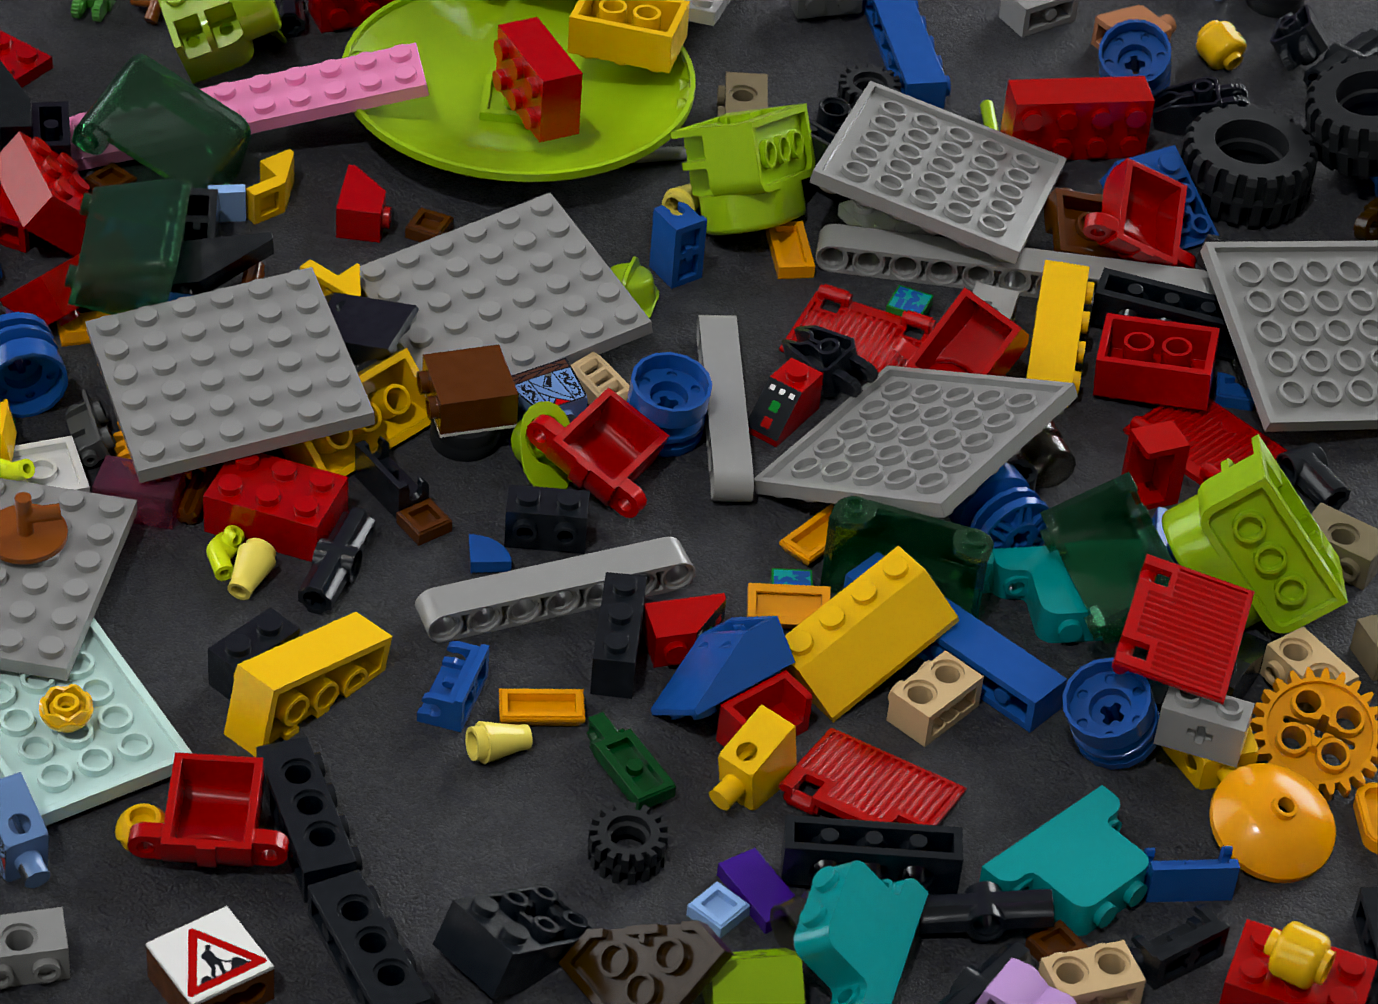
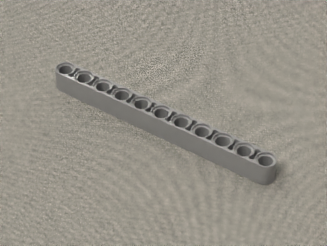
[815,224,1215,305]

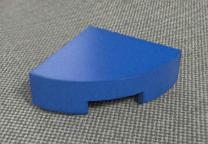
[1215,372,1254,411]
[468,534,512,573]

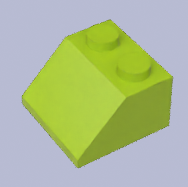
[702,948,805,1004]

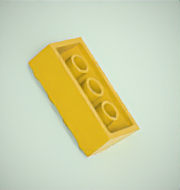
[280,348,431,476]
[781,546,959,723]

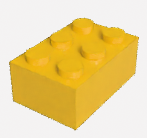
[567,0,690,73]

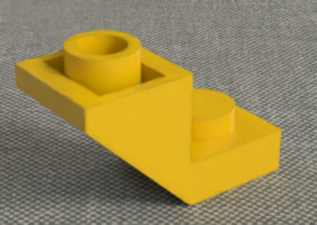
[246,149,294,225]

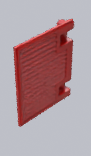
[779,284,936,373]
[1123,398,1288,485]
[1112,554,1255,705]
[778,728,967,825]

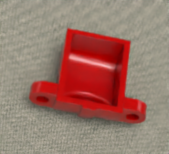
[1083,158,1196,269]
[892,287,1029,376]
[526,387,669,518]
[127,752,289,868]

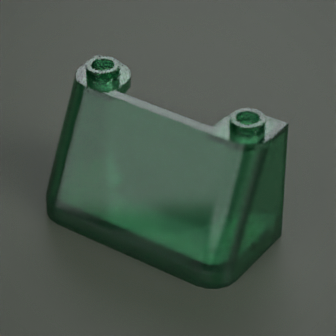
[71,54,251,211]
[64,178,192,315]
[1039,472,1174,644]
[820,496,994,621]

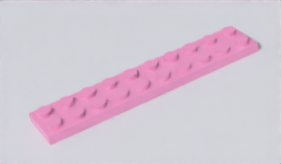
[69,43,429,171]

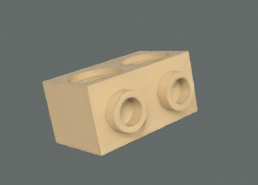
[1260,626,1360,713]
[886,650,984,747]
[1038,940,1146,1004]

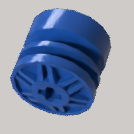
[1099,19,1171,97]
[0,312,68,418]
[627,352,713,457]
[948,462,1054,565]
[1062,658,1160,770]

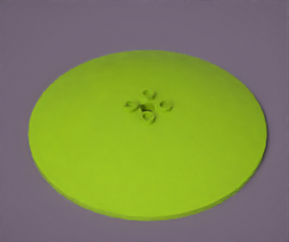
[342,0,696,182]

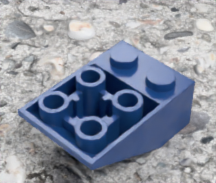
[1100,145,1219,250]
[650,616,795,720]

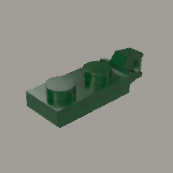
[587,712,676,810]

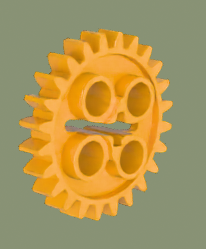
[1250,667,1378,802]

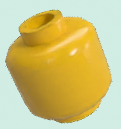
[1196,20,1247,71]
[1263,921,1336,990]

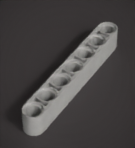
[696,315,754,502]
[415,537,695,643]

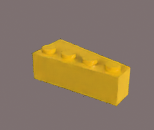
[1026,259,1095,408]
[224,611,393,757]

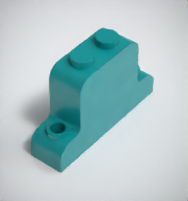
[987,541,1153,643]
[979,785,1149,936]
[794,860,928,1004]

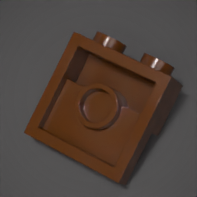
[1044,188,1125,260]

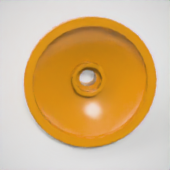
[1209,763,1336,883]

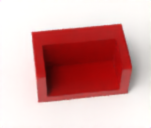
[1119,420,1190,512]
[716,670,813,747]

